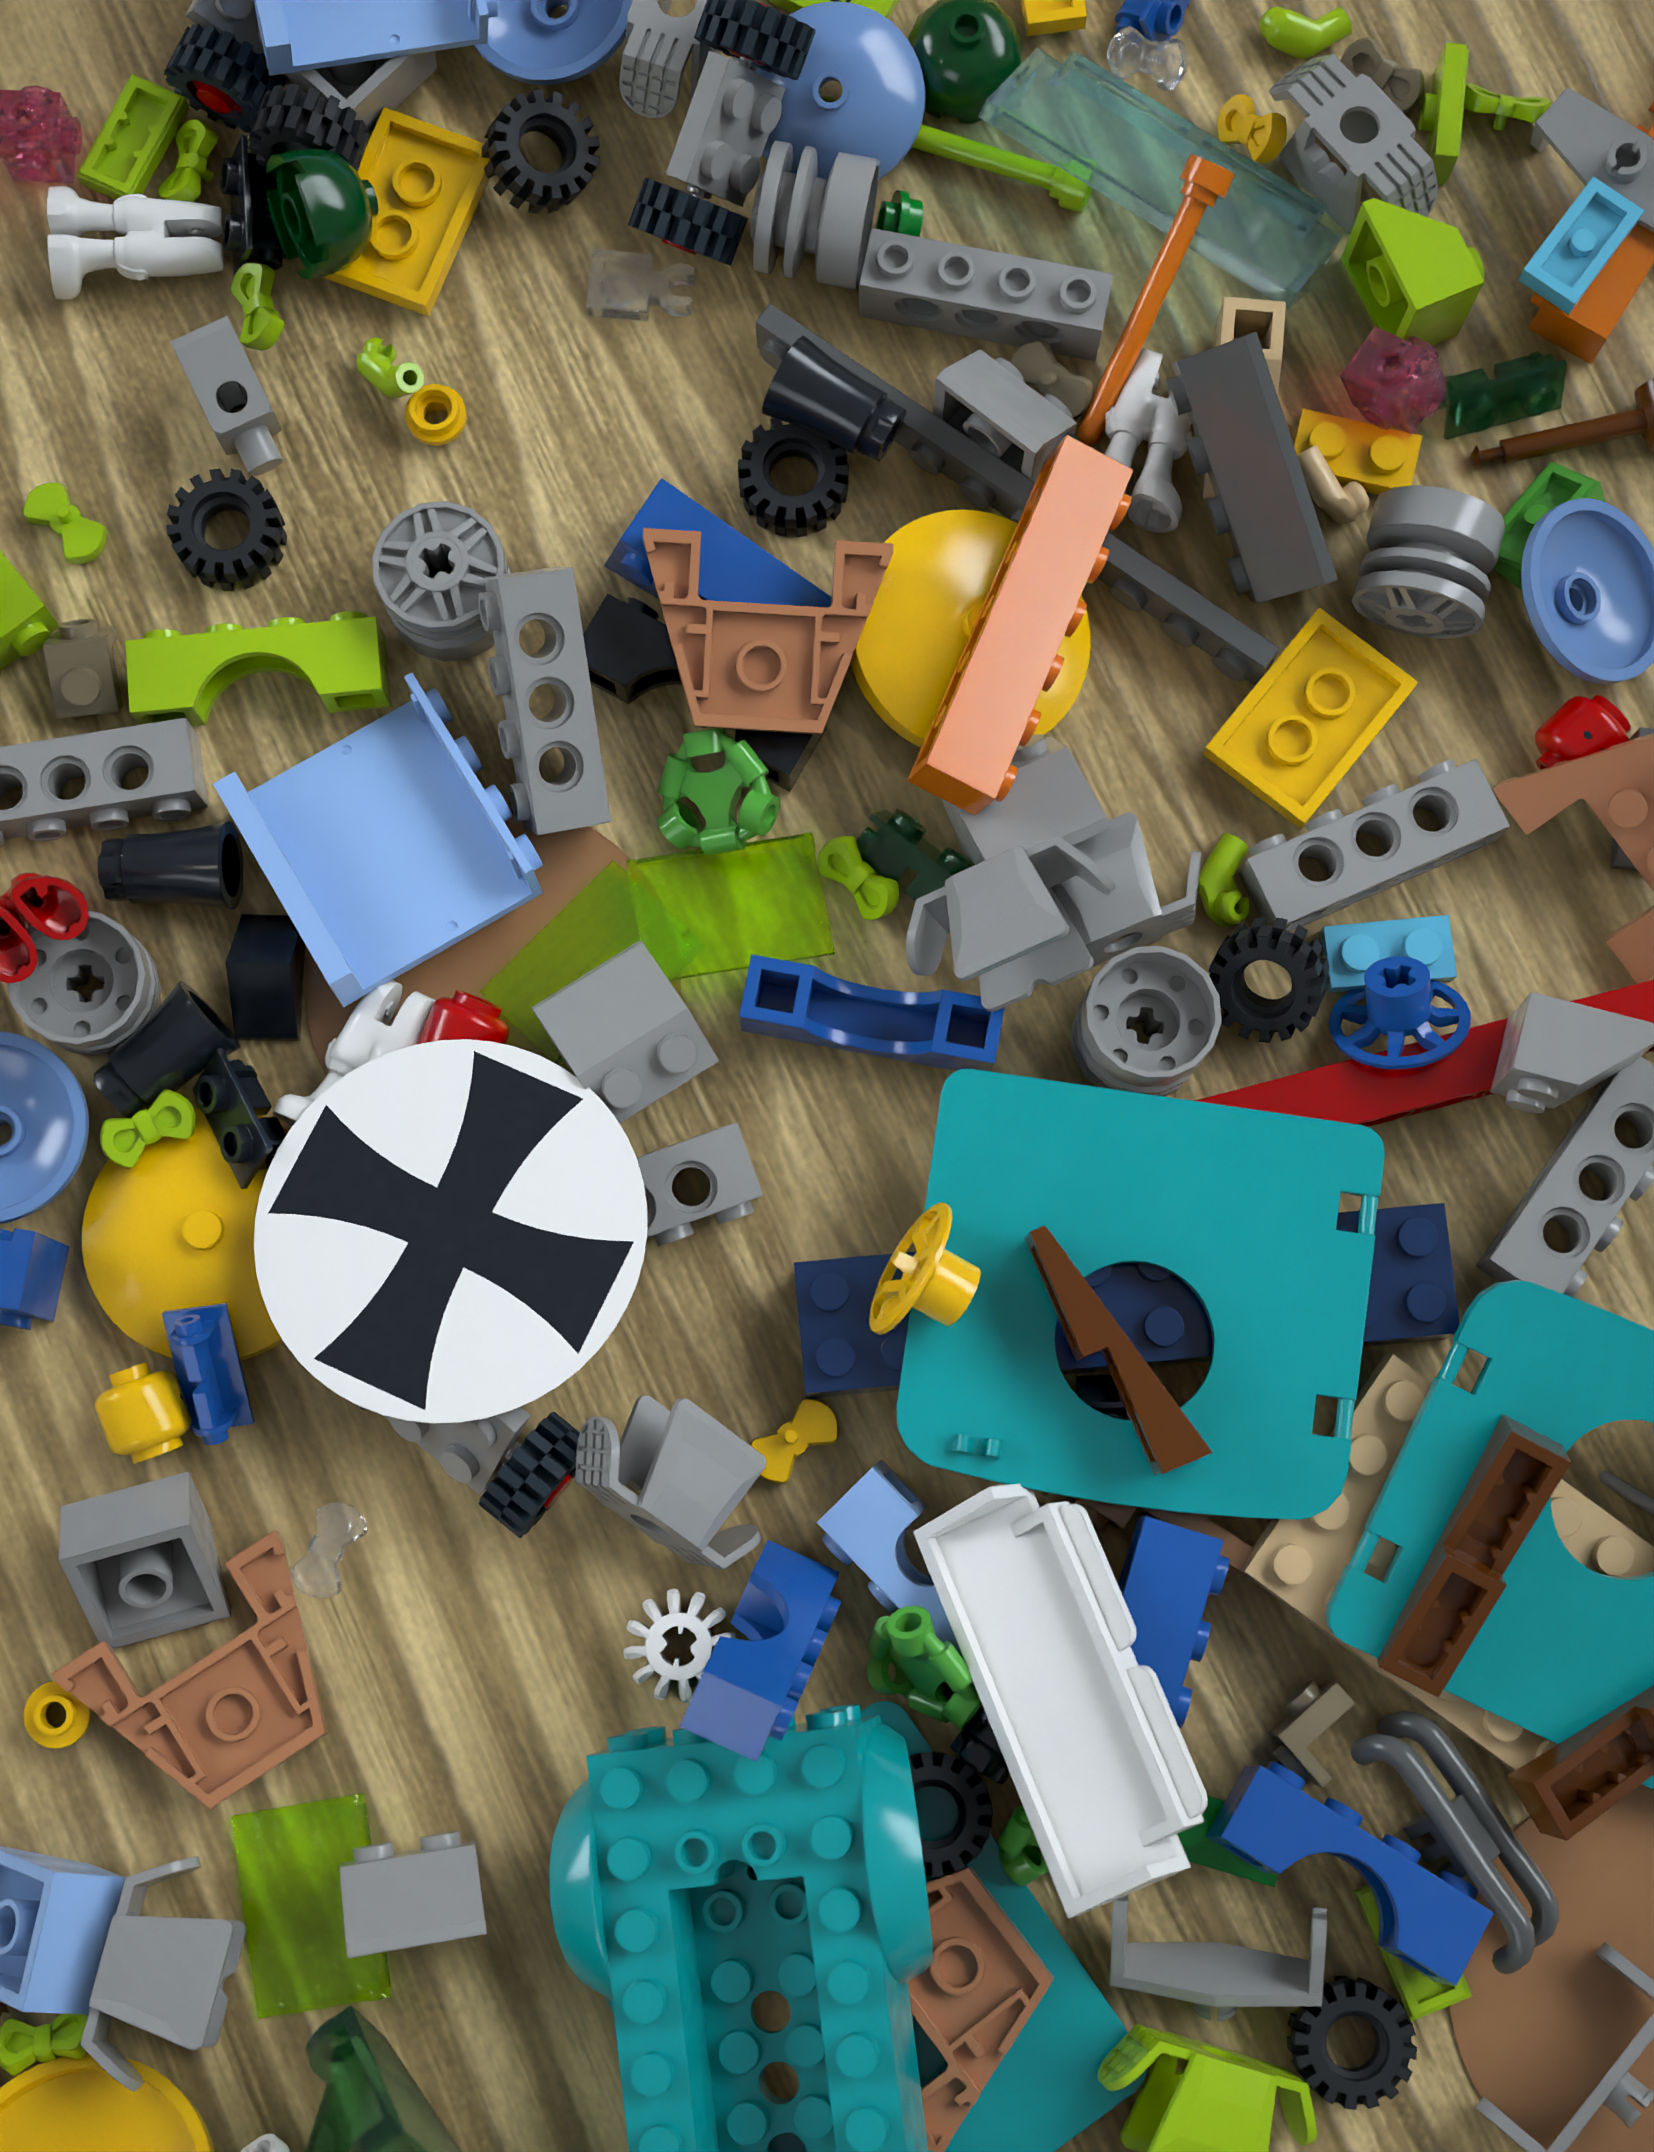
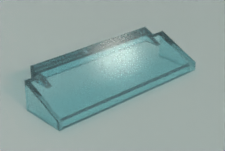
[978,48,1342,309]

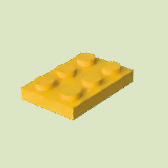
[323,107,490,316]
[1202,607,1419,830]

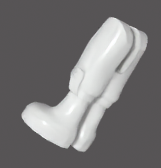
[47,186,224,300]
[1104,348,1192,533]
[272,980,436,1127]

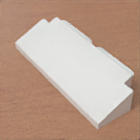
[913,1484,1208,1919]

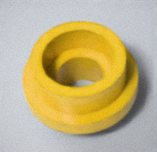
[405,384,467,446]
[24,1681,92,1748]

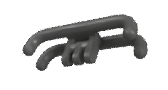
[1351,1710,1560,1974]

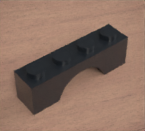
[583,594,826,792]

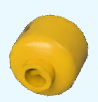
[95,1362,192,1464]

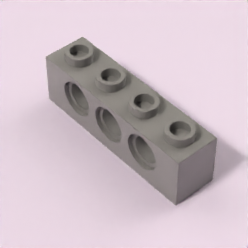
[858,228,1113,361]
[478,566,611,835]
[0,718,208,847]
[1239,759,1510,932]
[1476,1057,1654,1297]
[637,1122,763,1246]

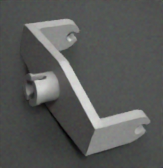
[1530,87,1654,233]
[1110,1894,1327,2021]
[1476,1942,1654,2152]

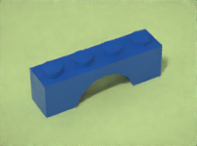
[739,954,1005,1072]
[680,1540,842,1762]
[1206,1761,1494,1986]

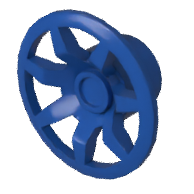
[1329,956,1471,1070]

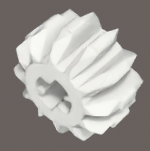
[623,1589,736,1703]

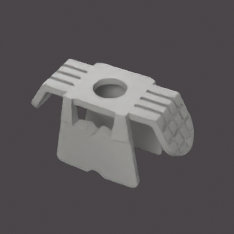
[619,0,723,118]
[1269,54,1438,234]
[1052,812,1202,968]
[906,835,1116,1012]
[575,1395,766,1569]
[80,1857,246,2092]

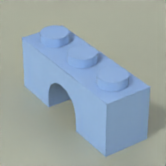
[817,1460,964,1660]

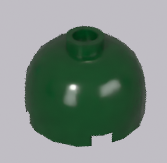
[908,0,1023,124]
[266,149,378,280]

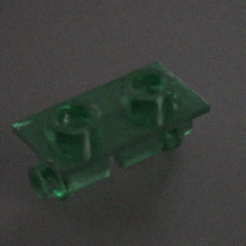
[1432,351,1567,440]
[856,809,974,901]

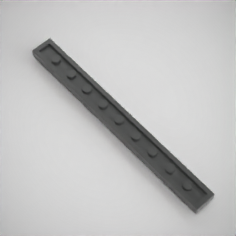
[756,304,1280,686]

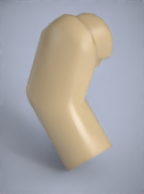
[1297,445,1369,524]

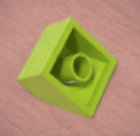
[1341,198,1485,362]

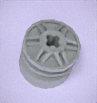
[751,140,880,290]
[1351,485,1506,639]
[372,501,511,662]
[7,911,162,1056]
[1071,946,1222,1097]

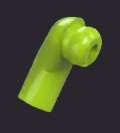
[1259,6,1352,60]
[356,337,424,399]
[1198,833,1250,927]

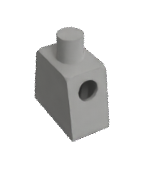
[170,316,283,476]

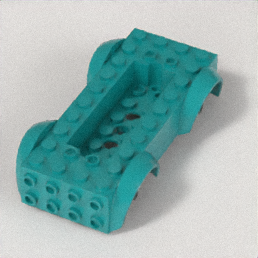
[549,1704,933,2152]

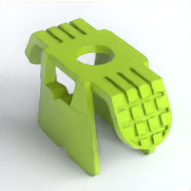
[1098,2024,1317,2152]

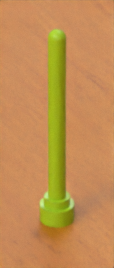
[821,96,1097,214]

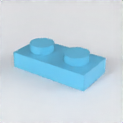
[1518,176,1645,315]
[1319,915,1457,993]

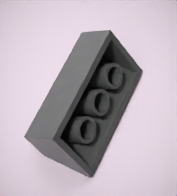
[1166,331,1338,604]

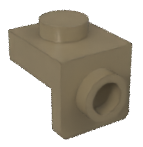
[42,619,123,719]
[1268,1680,1355,1788]

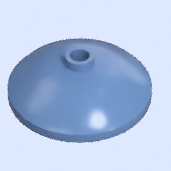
[474,0,633,85]
[753,1,925,180]
[1521,498,1654,684]
[0,1031,89,1224]

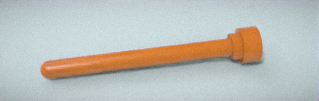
[1077,154,1235,445]

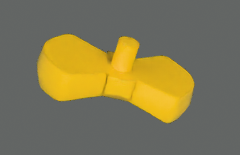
[1217,94,1287,164]
[750,1398,839,1484]

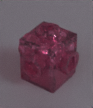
[0,86,82,184]
[1340,326,1447,435]

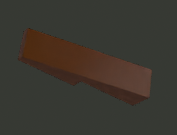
[1024,1225,1213,1476]
[1377,1415,1571,1698]
[1507,1685,1654,1841]

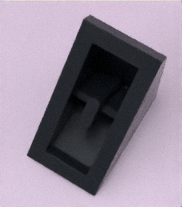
[225,914,305,1041]

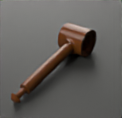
[1471,379,1654,470]

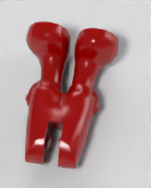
[0,873,89,983]

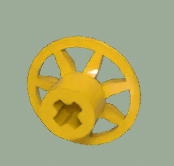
[869,1202,981,1335]

